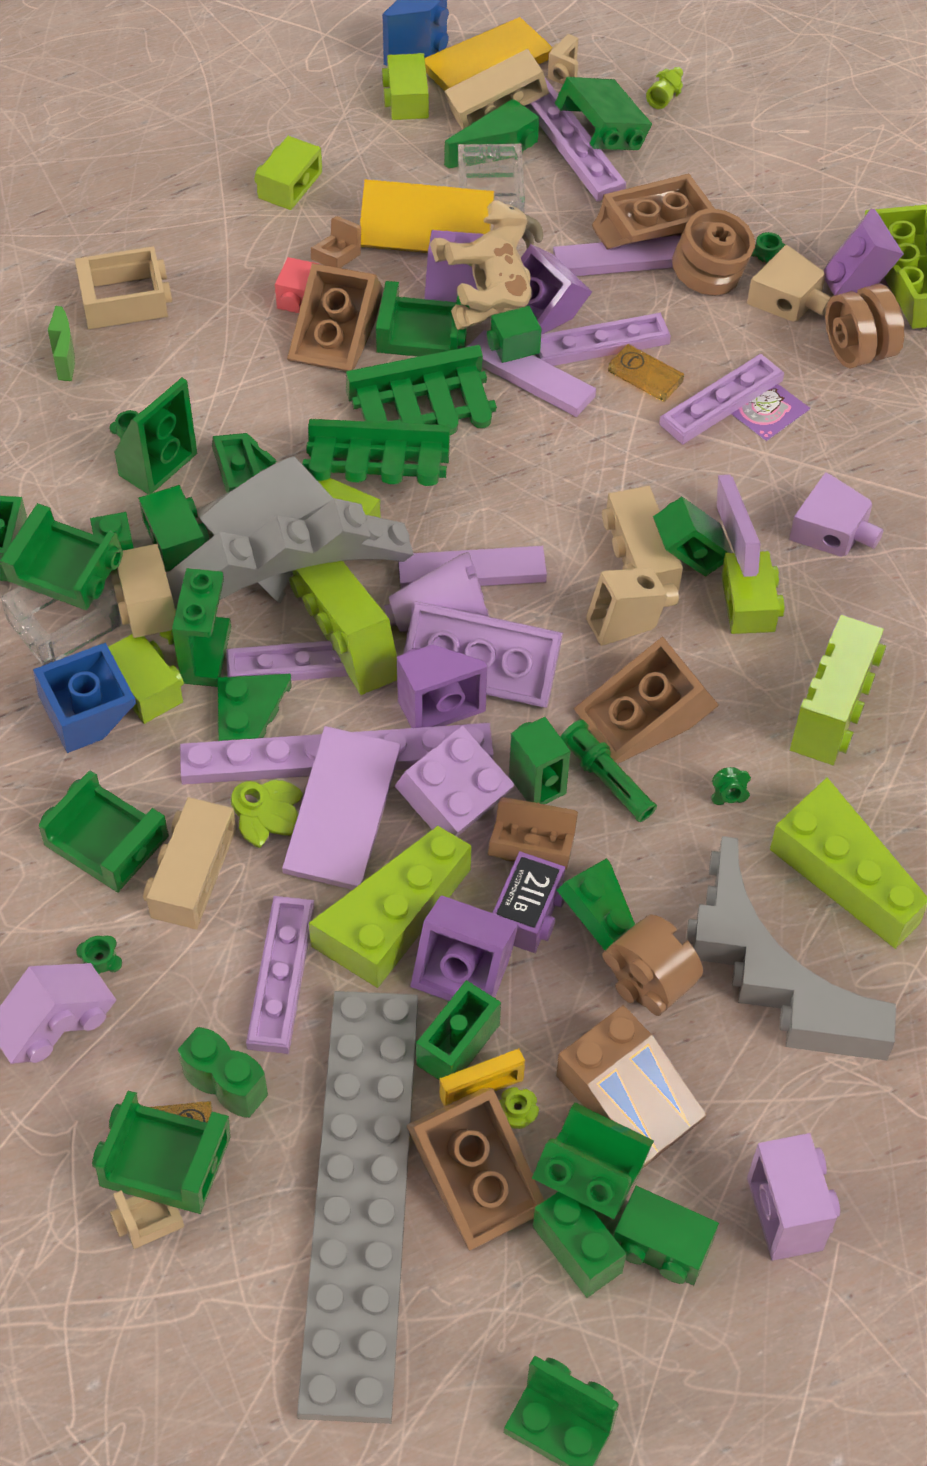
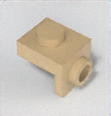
[548,34,578,85]
[110,1190,184,1249]

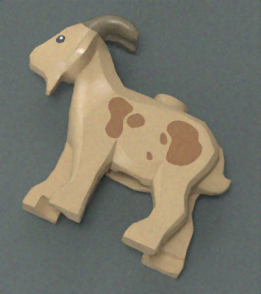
[430,200,543,329]

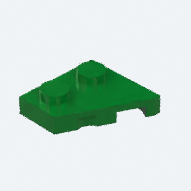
[212,433,276,493]
[218,673,292,741]
[557,858,635,950]

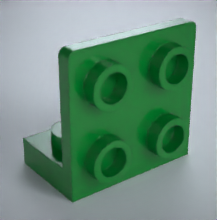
[504,1356,619,1466]

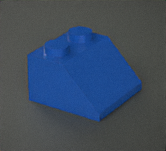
[382,0,449,66]
[33,642,136,753]

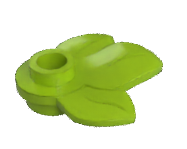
[230,780,303,848]

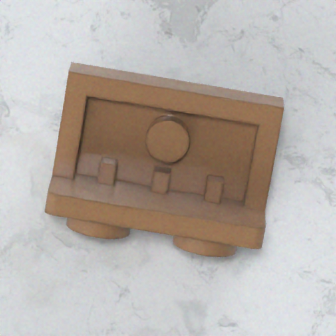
[488,797,578,870]

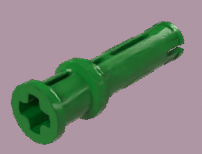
[560,720,657,822]

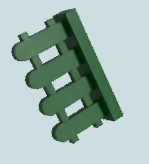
[346,345,497,435]
[302,419,450,486]

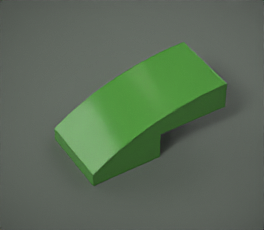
[48,306,75,381]

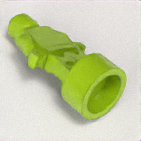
[646,67,683,109]

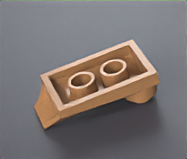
[592,173,715,249]

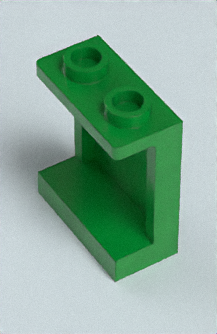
[555,77,652,150]
[376,281,470,357]
[0,503,123,611]
[172,568,231,687]
[39,770,169,893]
[92,1090,231,1214]
[532,1102,654,1219]

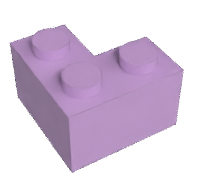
[0,963,116,1064]

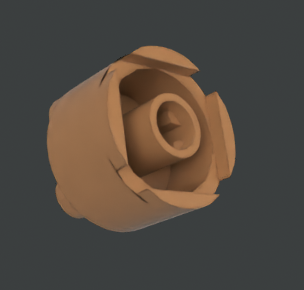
[602,914,703,1016]

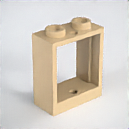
[75,246,172,330]

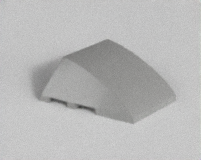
[198,456,333,603]

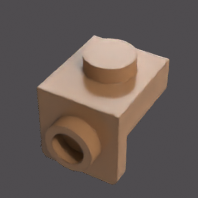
[311,216,361,268]

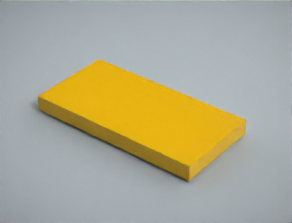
[425,17,553,91]
[360,179,494,253]

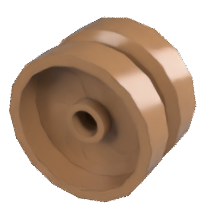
[672,208,755,296]
[825,283,905,369]

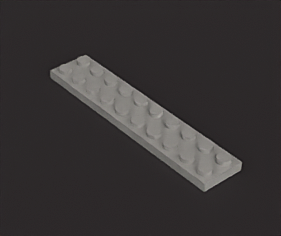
[297,991,418,1424]

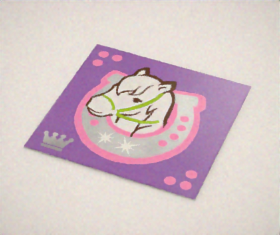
[731,384,811,441]

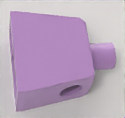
[789,472,884,557]

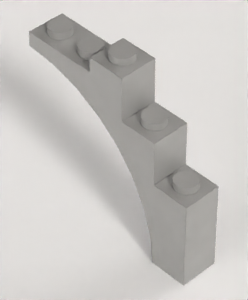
[166,498,414,608]
[686,836,896,1061]

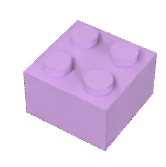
[395,725,515,837]
[747,1133,840,1261]

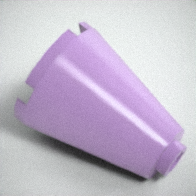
[384,552,490,632]

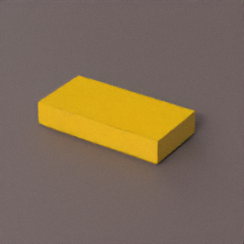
[439,1048,525,1106]

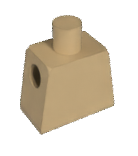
[747,245,831,322]
[586,568,679,646]

